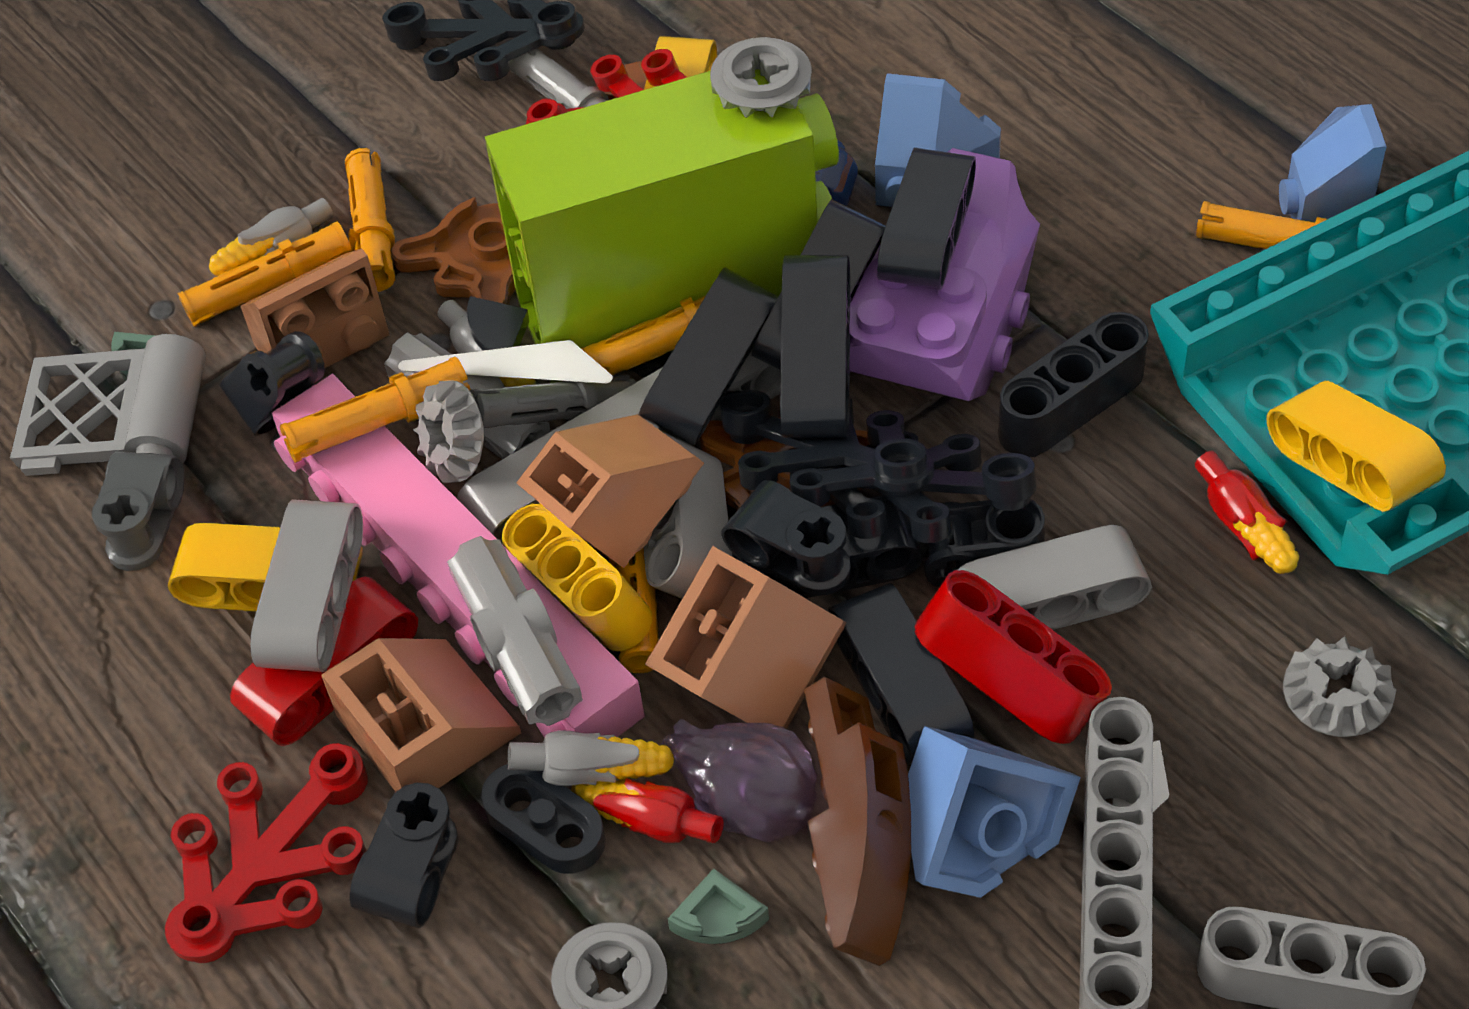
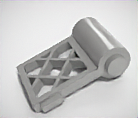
[10,334,206,476]

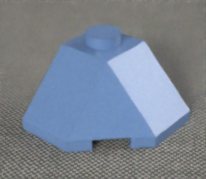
[875,73,1001,207]
[1279,104,1386,222]
[908,726,1081,898]

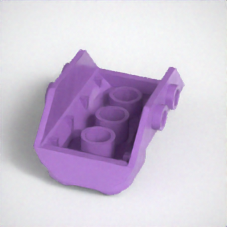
[850,148,1040,401]

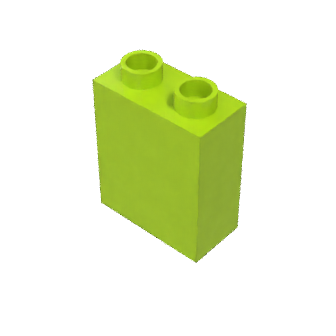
[485,69,839,383]

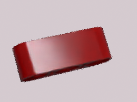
[914,570,1112,744]
[230,576,418,746]

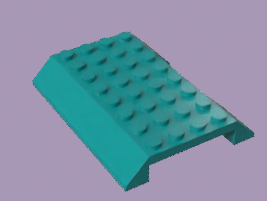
[1150,151,1469,575]

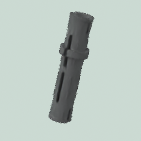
[469,374,636,428]

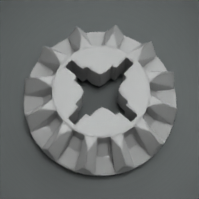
[710,37,812,118]
[413,380,484,483]
[1283,636,1397,737]
[551,923,667,1009]

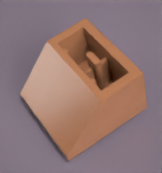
[241,248,389,368]
[516,414,704,568]
[645,546,846,740]
[321,638,521,792]

